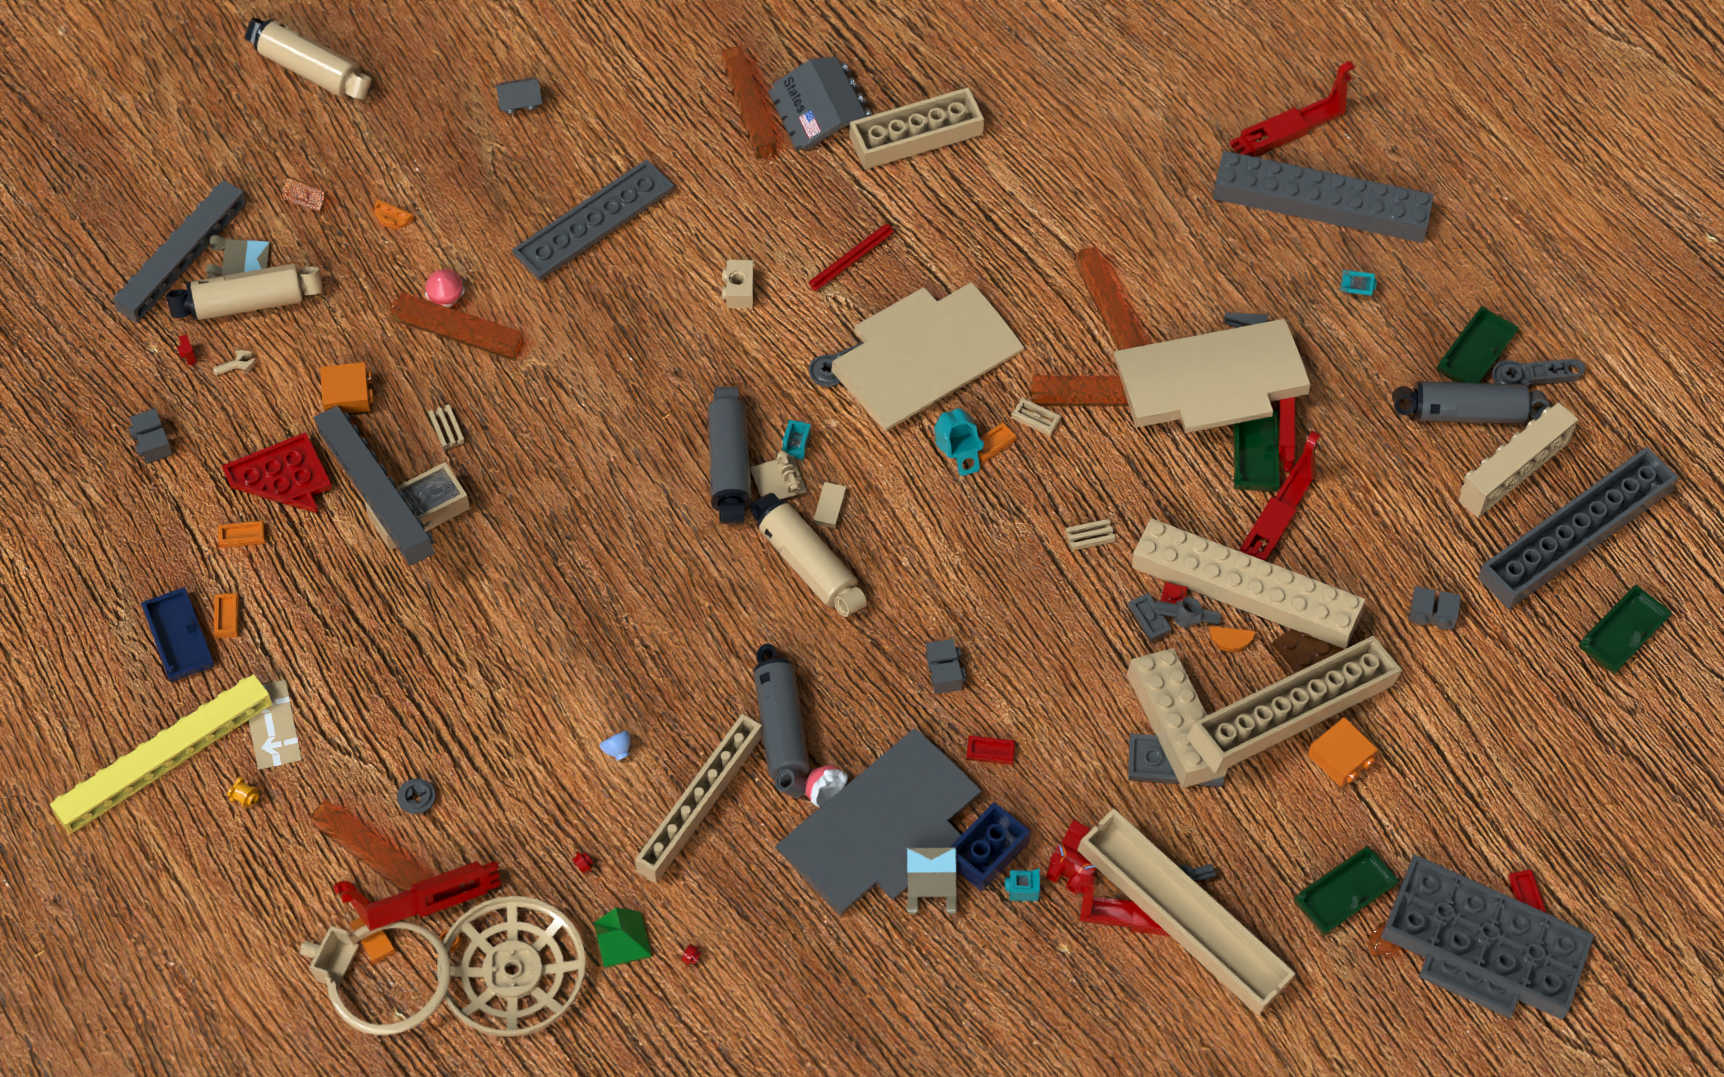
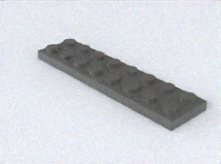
[512,159,674,281]

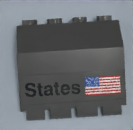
[768,57,874,151]

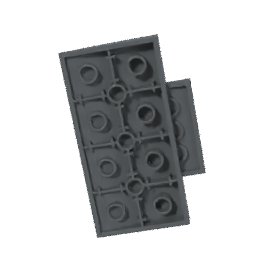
[775,728,981,917]
[1380,854,1594,1020]

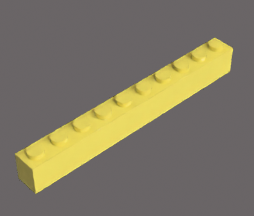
[50,674,272,835]

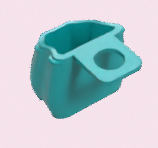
[934,408,984,476]

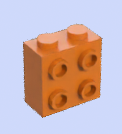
[320,362,374,414]
[1308,717,1378,787]

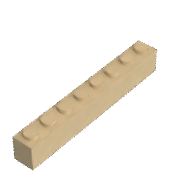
[635,714,762,883]

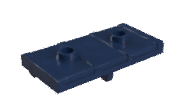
[141,587,215,682]

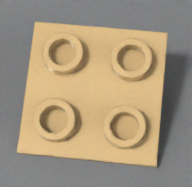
[750,451,807,501]

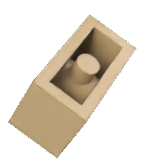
[722,260,753,308]

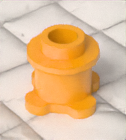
[227,776,259,808]

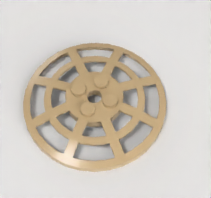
[437,896,586,1037]

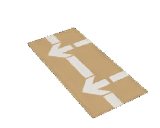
[249,680,301,770]

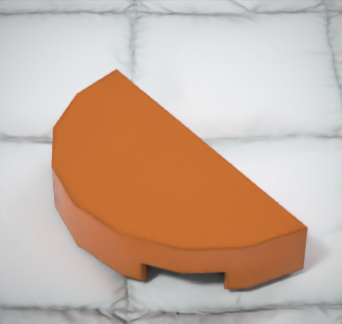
[374,199,415,229]
[1208,626,1255,653]

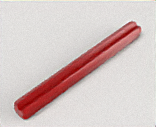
[808,224,894,291]

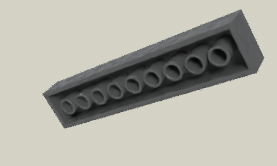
[1213,151,1434,243]
[1478,447,1679,610]

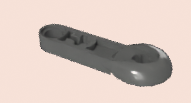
[809,342,864,388]
[1492,359,1585,386]

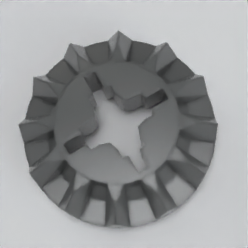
[397,779,435,815]

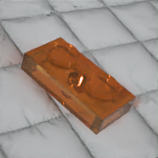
[282,177,328,212]

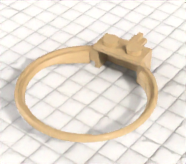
[299,921,451,1035]

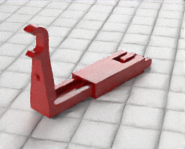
[1229,61,1355,157]
[1278,397,1295,473]
[1240,431,1321,562]
[334,861,501,931]
[1077,874,1170,936]

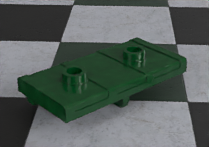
[1436,306,1519,383]
[1233,410,1279,491]
[1578,585,1673,675]
[1293,846,1400,937]

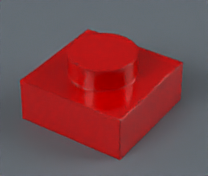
[177,334,197,366]
[1161,582,1187,604]

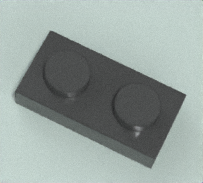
[1128,593,1172,642]

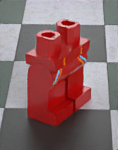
[1046,819,1099,894]

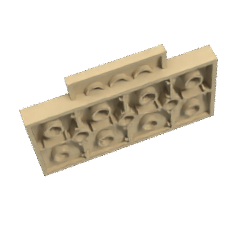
[831,282,1024,432]
[1113,319,1310,433]

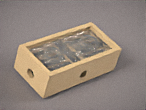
[365,462,470,550]

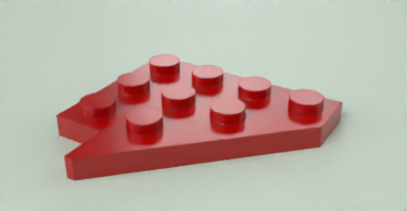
[222,432,332,513]

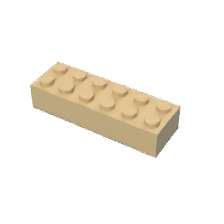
[850,87,984,170]
[1459,402,1578,518]
[1127,648,1228,788]

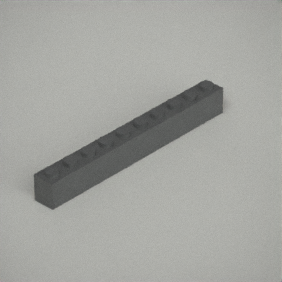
[313,406,435,566]

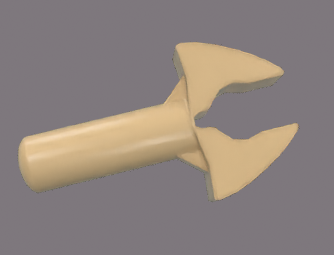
[213,350,256,375]

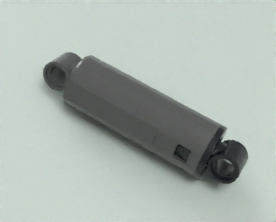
[1392,381,1550,424]
[707,386,751,524]
[753,643,810,799]

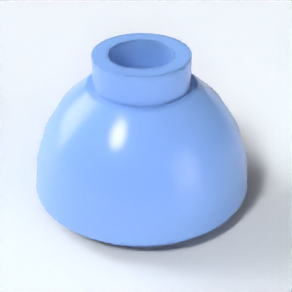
[599,730,631,761]

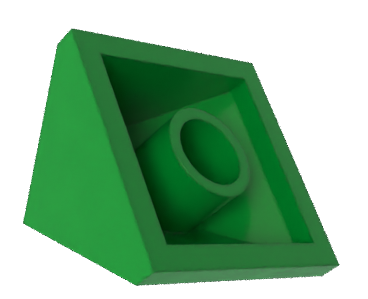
[593,907,652,968]

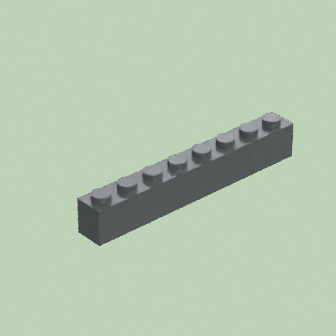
[113,180,247,323]

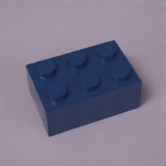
[949,802,1031,892]

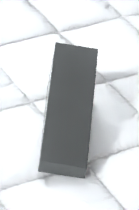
[1223,313,1269,328]

